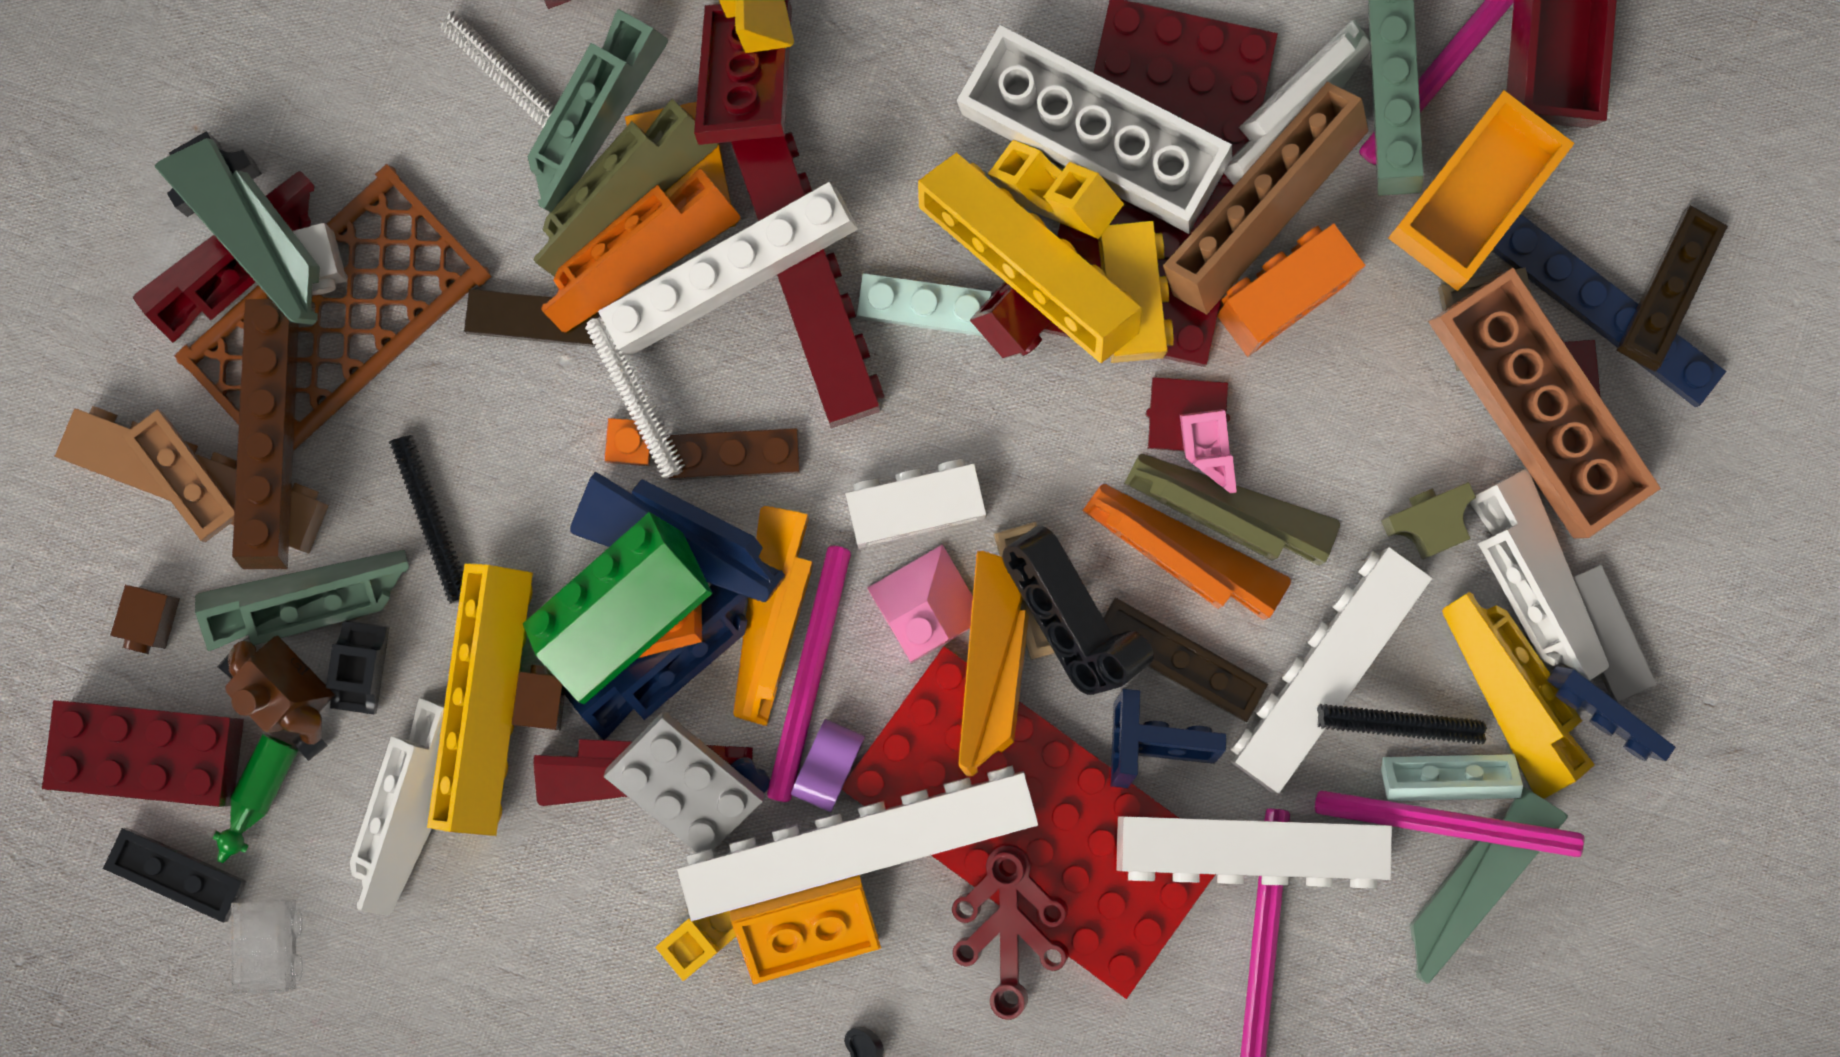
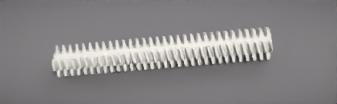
[441,11,555,128]
[585,317,685,478]

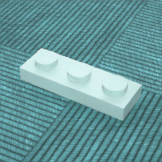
[857,273,991,336]
[1381,754,1523,801]

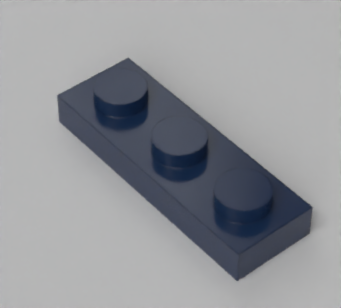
[1546,666,1676,761]

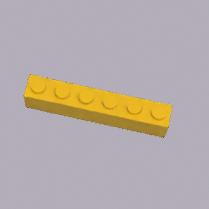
[918,152,1142,363]
[427,564,533,836]

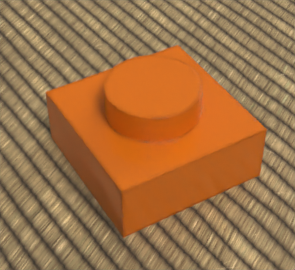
[605,418,651,466]

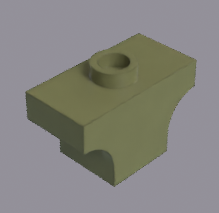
[1381,482,1476,560]

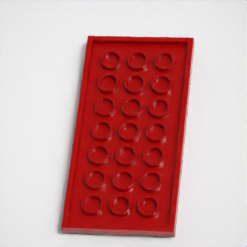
[842,646,1216,999]

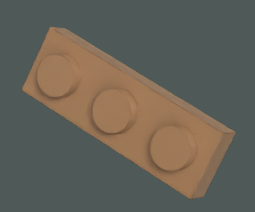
[122,409,235,543]

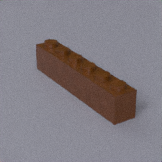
[232,299,299,569]

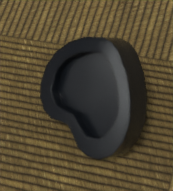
[844,1027,884,1057]

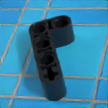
[1002,526,1154,695]

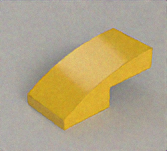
[655,907,742,981]

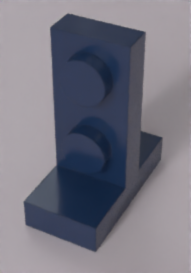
[1110,689,1226,788]

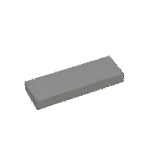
[1573,565,1657,702]

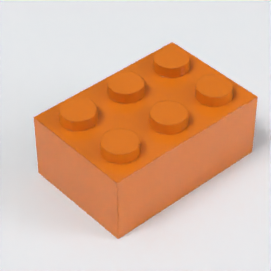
[1217,223,1366,357]

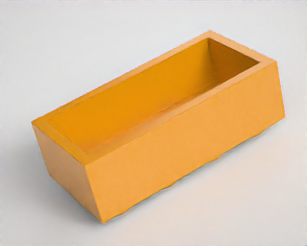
[1388,90,1575,291]

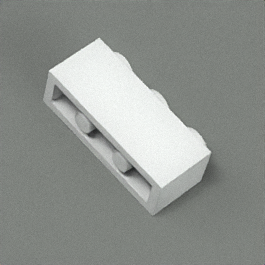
[845,459,986,548]

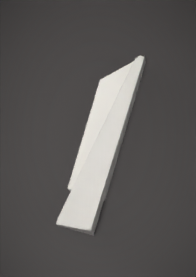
[1224,20,1370,185]
[1470,469,1609,681]
[350,698,444,916]

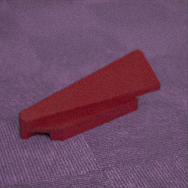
[133,171,315,343]
[533,739,753,806]

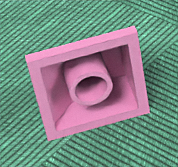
[867,544,973,664]

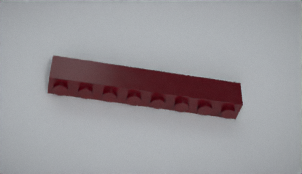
[731,132,885,429]

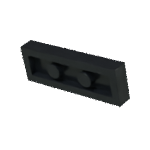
[103,828,246,923]

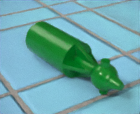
[212,733,299,863]

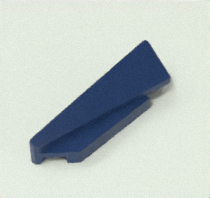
[570,472,785,602]
[565,584,748,740]

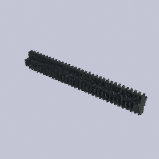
[389,435,463,604]
[1317,704,1487,745]

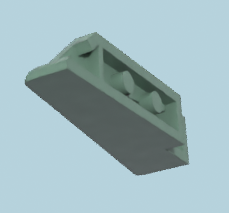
[527,9,668,212]
[155,138,320,325]
[195,550,409,651]

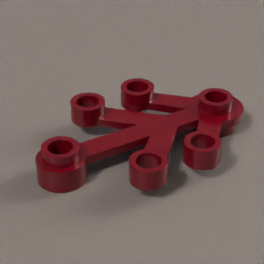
[952,845,1069,1020]

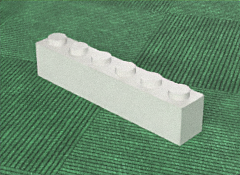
[598,182,858,356]
[1230,547,1432,794]
[1116,817,1392,888]

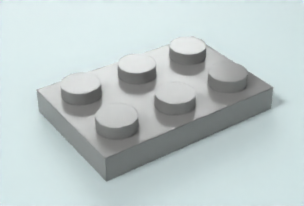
[604,711,764,852]

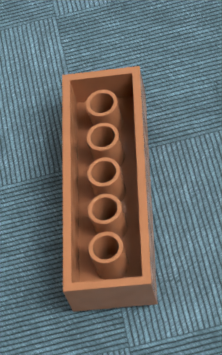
[1428,268,1661,539]

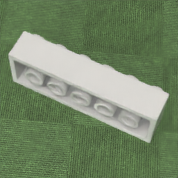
[957,25,1232,234]

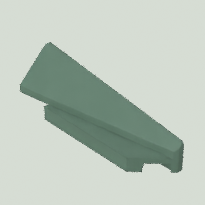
[1410,787,1568,984]

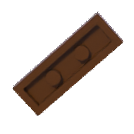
[667,428,800,480]

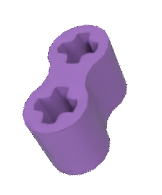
[791,718,865,813]

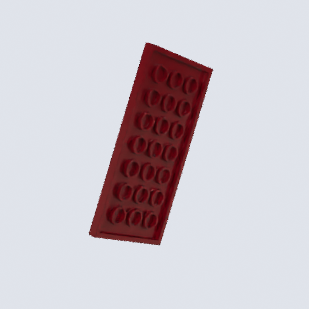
[1042,0,1278,367]

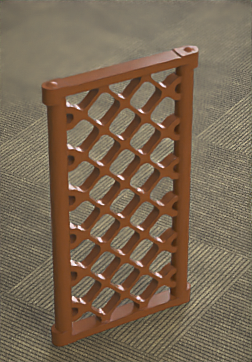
[174,163,492,451]

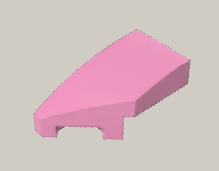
[1180,409,1237,493]

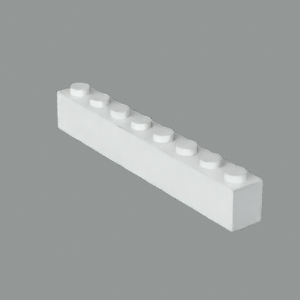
[677,766,1038,921]

